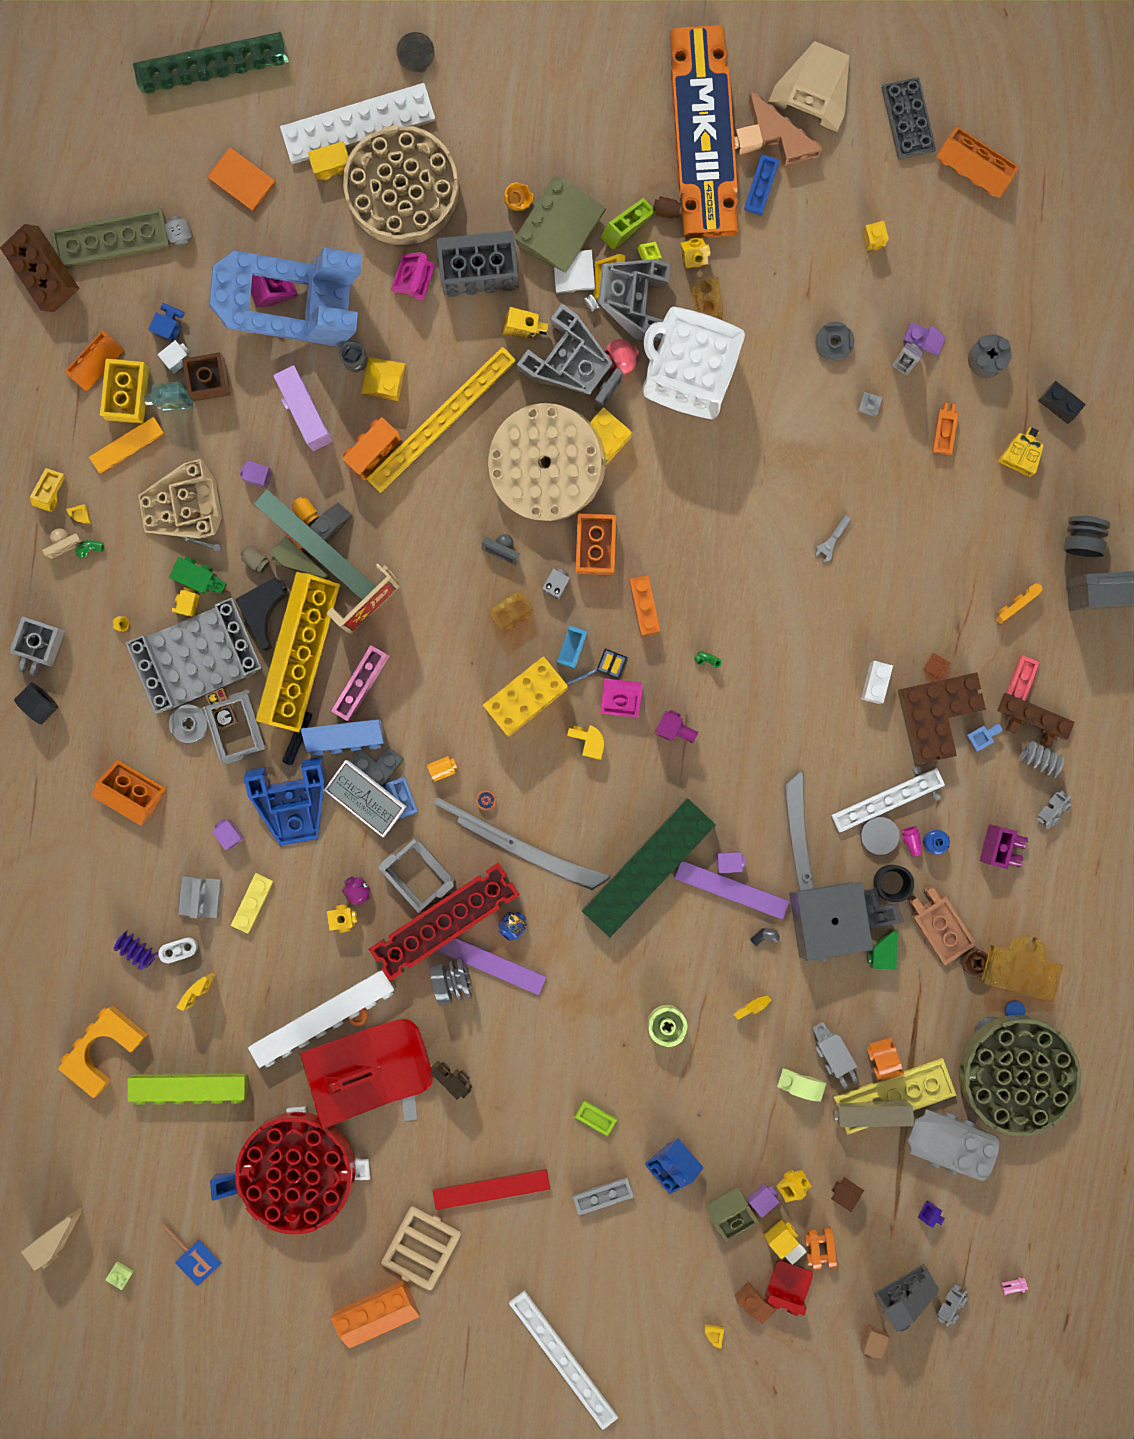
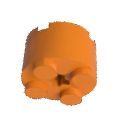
[867,1036,904,1081]

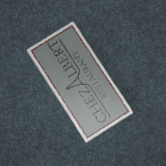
[324,759,407,837]

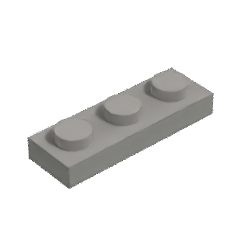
[573,1177,634,1215]

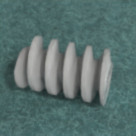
[1019,741,1064,779]

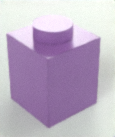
[240,461,272,489]
[212,819,244,850]
[716,852,745,873]
[747,1183,780,1218]

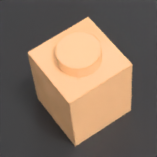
[734,124,763,155]

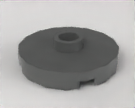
[815,322,854,361]

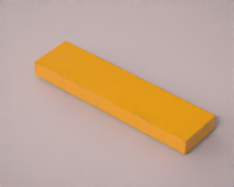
[89,417,165,474]

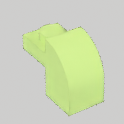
[777,1068,826,1102]

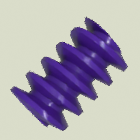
[114,930,158,970]

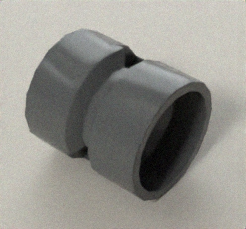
[339,341,367,372]

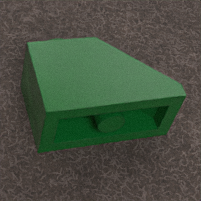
[867,929,898,970]

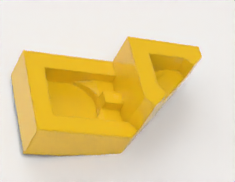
[733,996,771,1020]

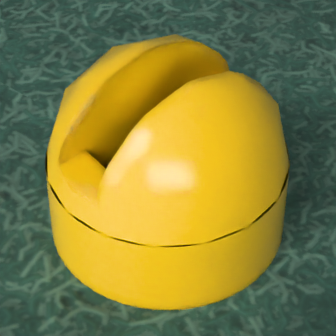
[112,616,129,632]

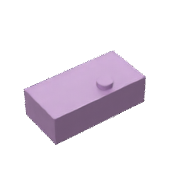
[273,365,333,451]

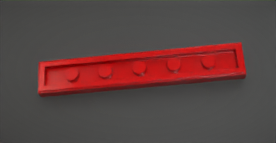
[432,1169,550,1210]

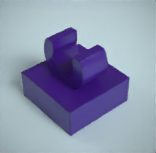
[918,1200,945,1228]

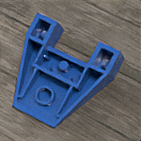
[244,757,326,846]

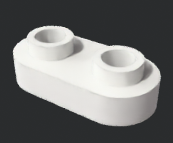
[158,937,198,963]

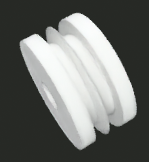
[584,295,599,312]

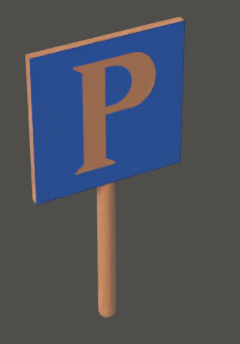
[162,1223,222,1286]

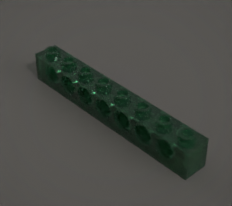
[133,32,289,93]

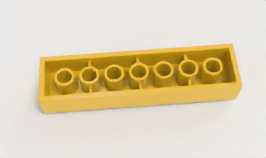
[256,572,340,733]

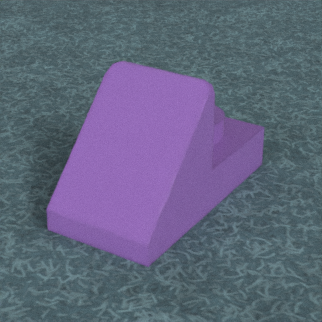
[903,323,945,355]

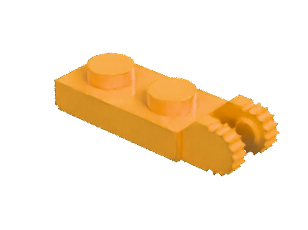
[995,583,1043,625]

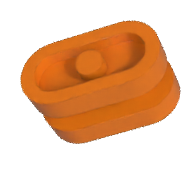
[805,1228,837,1270]

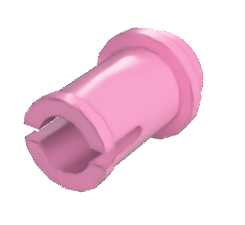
[1001,1277,1028,1295]

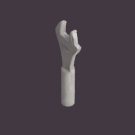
[815,515,851,563]

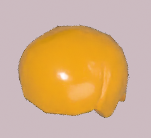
[504,182,534,212]

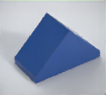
[210,1172,238,1201]

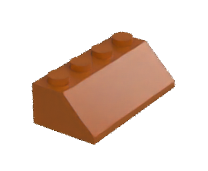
[936,126,1020,198]
[331,1280,420,1348]

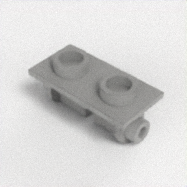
[1036,790,1072,830]
[937,1284,969,1327]

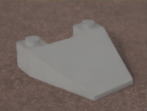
[598,259,671,342]
[517,304,613,395]

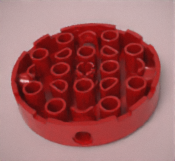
[235,1112,356,1235]

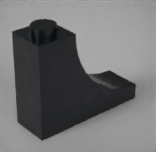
[235,577,288,651]

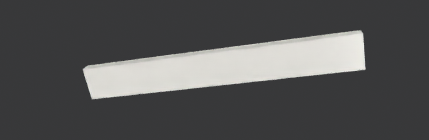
[509,1290,618,1430]

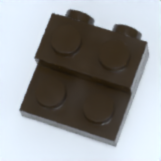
[430,1061,473,1100]

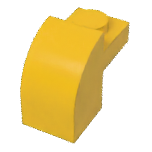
[567,725,604,760]

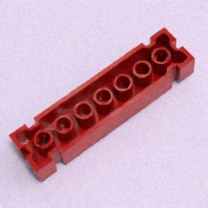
[368,862,520,982]

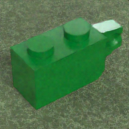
[169,556,227,594]

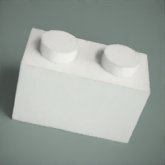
[861,661,893,704]

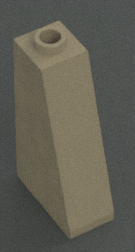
[833,1099,914,1127]

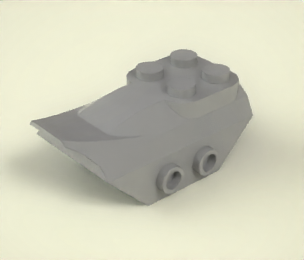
[907,1109,1000,1182]

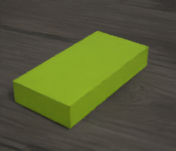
[574,1100,617,1137]

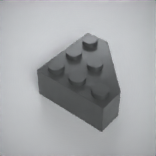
[874,1264,939,1332]

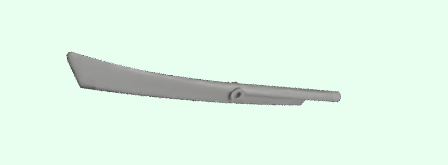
[785,771,828,962]
[434,797,610,890]

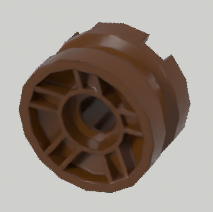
[961,948,991,977]

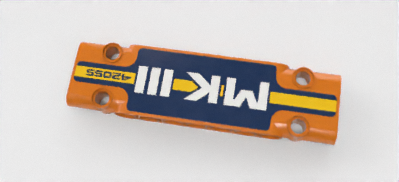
[670,25,739,238]

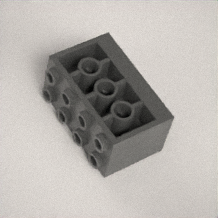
[437,231,519,297]

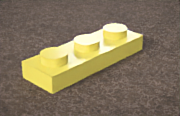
[231,873,274,934]

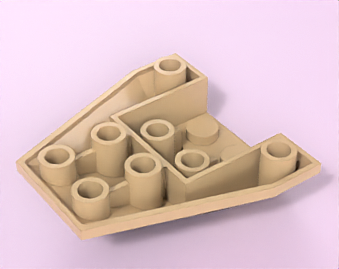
[768,41,849,132]
[138,459,222,539]

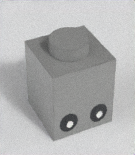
[542,568,570,600]

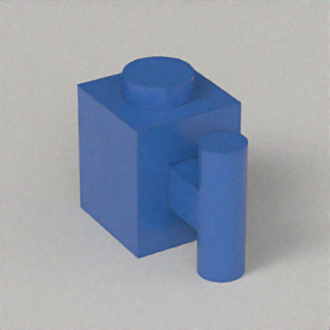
[148,303,185,343]

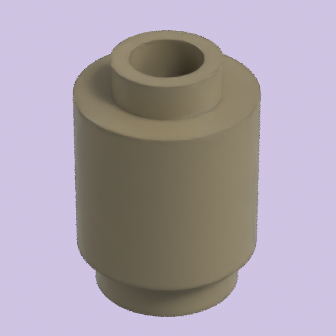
[241,545,270,573]

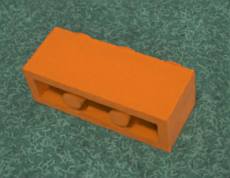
[629,575,660,637]

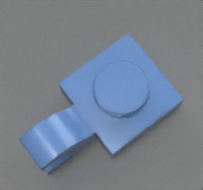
[966,724,1003,752]

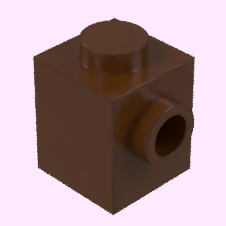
[831,1177,865,1212]

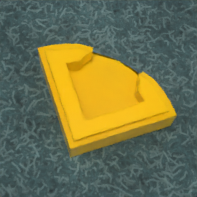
[66,504,91,524]
[704,1324,724,1349]

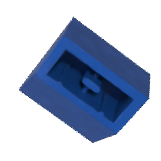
[645,1138,704,1194]

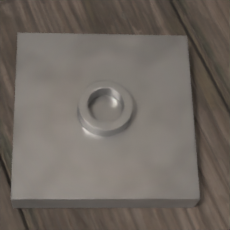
[595,368,623,411]

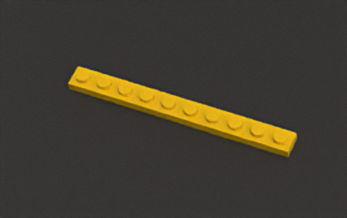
[366,347,516,493]

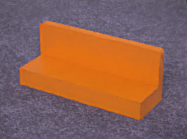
[64,330,124,391]

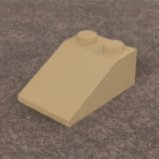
[21,1207,82,1271]

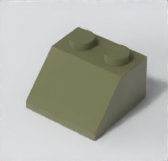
[705,1187,759,1242]

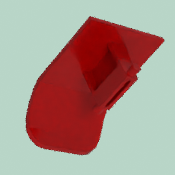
[300,1019,433,1129]

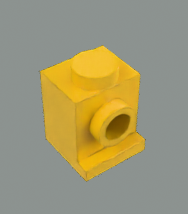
[172,587,200,617]

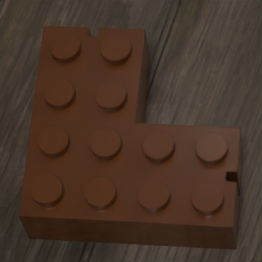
[898,672,986,765]

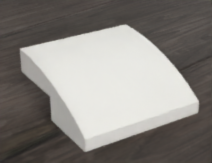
[554,250,595,294]

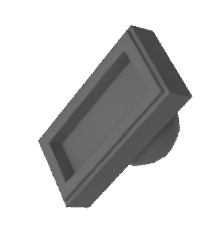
[482,534,520,565]

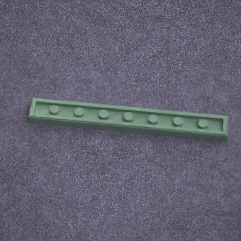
[254,490,376,600]

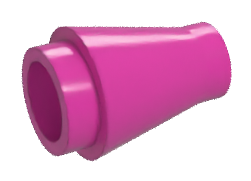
[901,826,923,856]

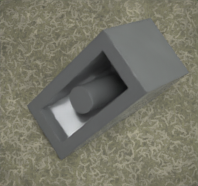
[310,503,353,543]

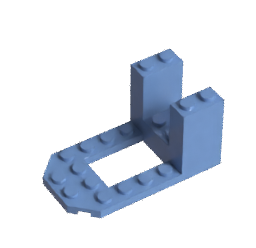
[209,247,362,347]

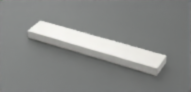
[831,768,945,833]

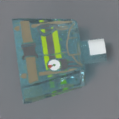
[144,382,194,410]

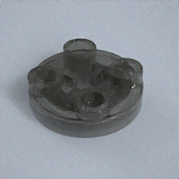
[397,32,435,73]

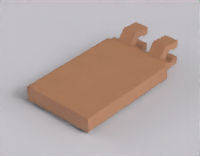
[908,885,977,965]

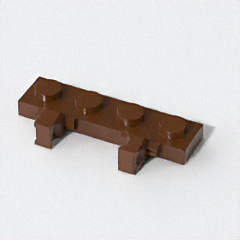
[997,693,1075,747]

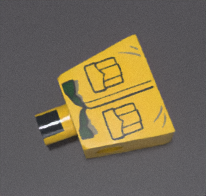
[502,307,548,339]
[998,427,1043,477]

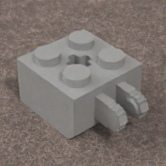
[10,616,65,677]

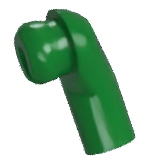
[75,540,104,558]
[694,651,722,668]

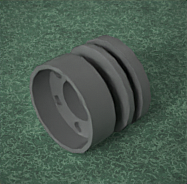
[1063,516,1110,557]
[430,958,472,1006]

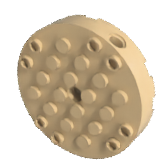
[343,125,459,245]
[488,403,606,521]

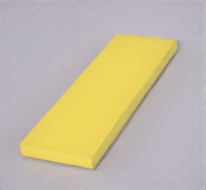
[834,1058,957,1135]

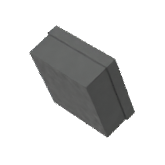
[1066,571,1134,611]
[789,882,873,961]

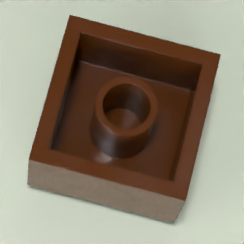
[182,352,231,402]

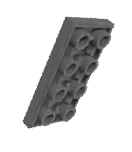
[881,77,936,160]

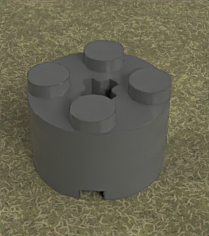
[968,334,1012,378]

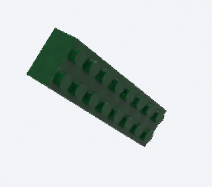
[582,798,716,938]

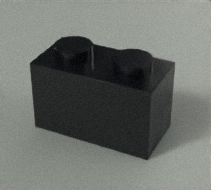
[1038,381,1086,424]

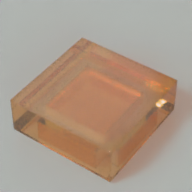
[923,653,950,680]

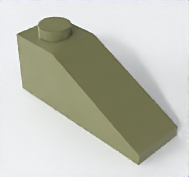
[270,536,330,580]

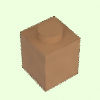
[861,1325,890,1360]

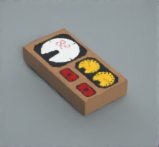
[205,688,238,731]

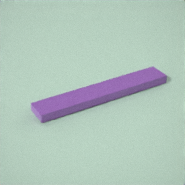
[674,861,790,919]
[436,938,546,995]

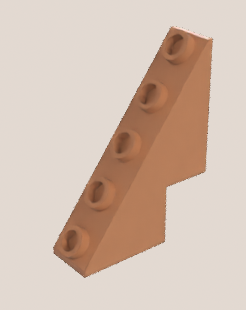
[749,92,822,165]

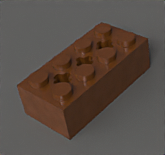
[0,224,80,312]

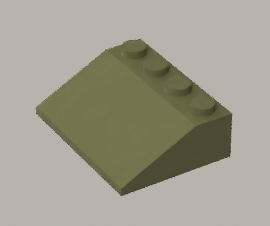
[514,175,606,273]

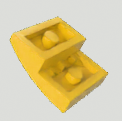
[176,973,215,1011]

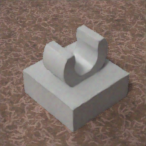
[858,392,882,417]

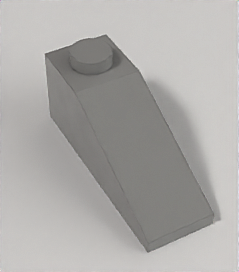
[891,342,923,376]

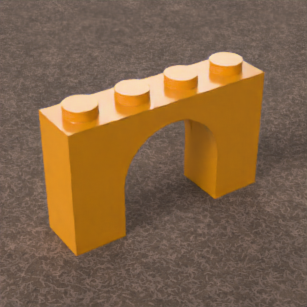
[58,1006,148,1098]

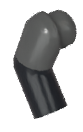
[750,928,780,946]

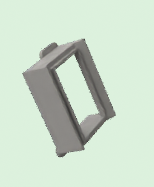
[203,690,267,764]
[378,838,455,913]

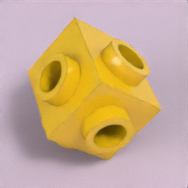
[680,238,710,269]
[327,904,357,933]
[776,1170,812,1203]

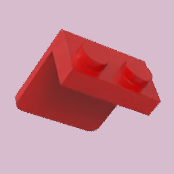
[765,1259,813,1316]

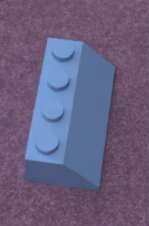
[301,719,385,756]

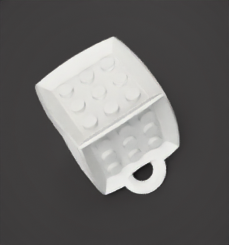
[642,306,745,419]

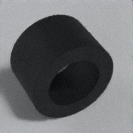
[14,682,58,724]
[873,865,914,902]

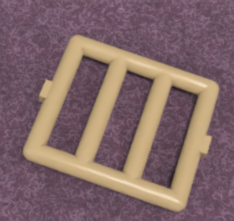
[381,1206,461,1290]

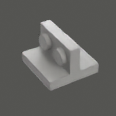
[178,876,222,918]

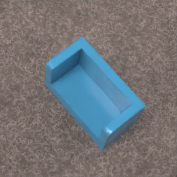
[556,625,587,670]

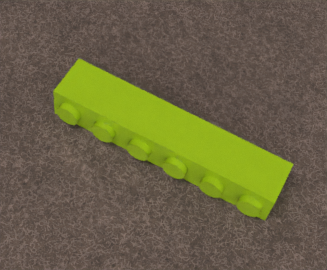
[128,1074,248,1105]

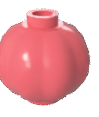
[604,339,639,375]

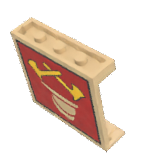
[327,563,399,635]

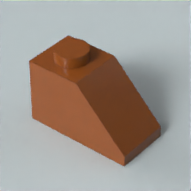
[735,1282,776,1324]

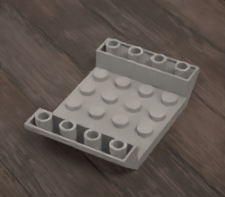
[126,598,262,714]

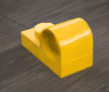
[30,468,65,512]

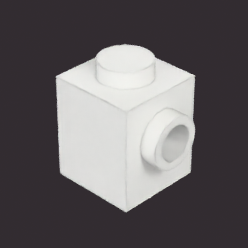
[157,340,190,374]

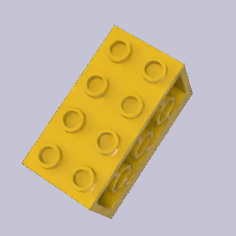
[483,656,568,737]

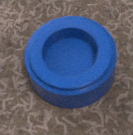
[1005,1000,1026,1016]

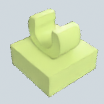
[106,1261,134,1290]

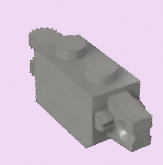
[812,1022,859,1090]

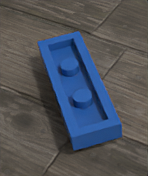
[744,154,779,216]

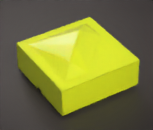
[637,242,662,261]

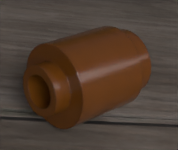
[653,196,681,219]

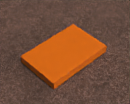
[207,147,276,212]

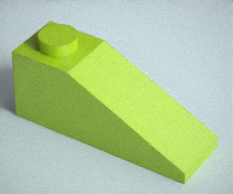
[601,198,656,250]

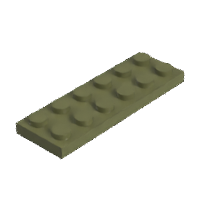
[50,208,170,268]

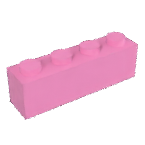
[331,645,390,722]

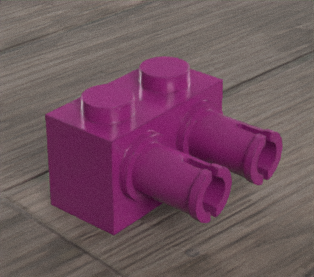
[654,710,698,743]
[979,824,1028,869]

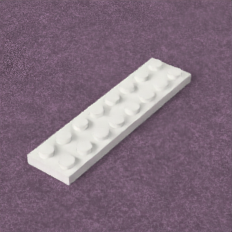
[280,83,436,164]

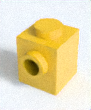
[862,221,889,251]

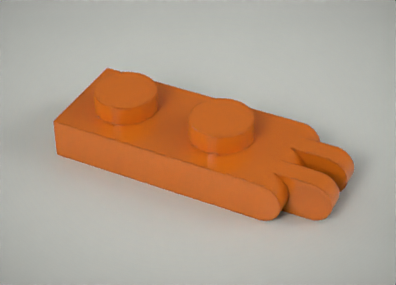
[932,402,959,455]

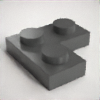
[352,747,403,787]

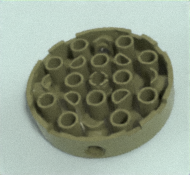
[959,1015,1081,1136]

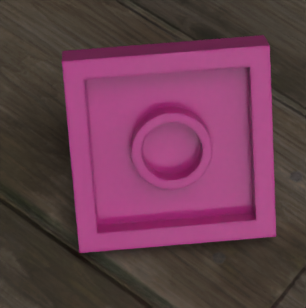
[391,252,435,300]
[600,678,643,718]

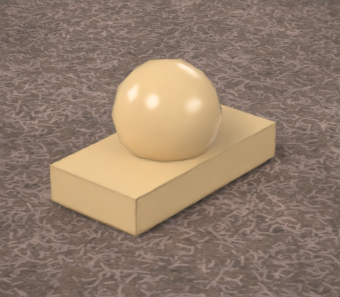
[42,528,84,559]

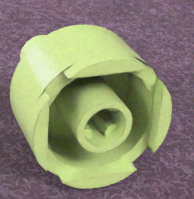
[647,1005,688,1047]

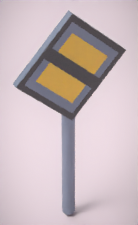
[565,648,628,685]

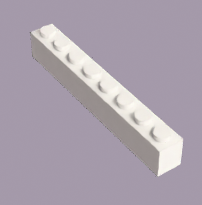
[248,970,396,1068]

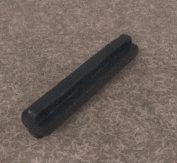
[282,711,312,765]

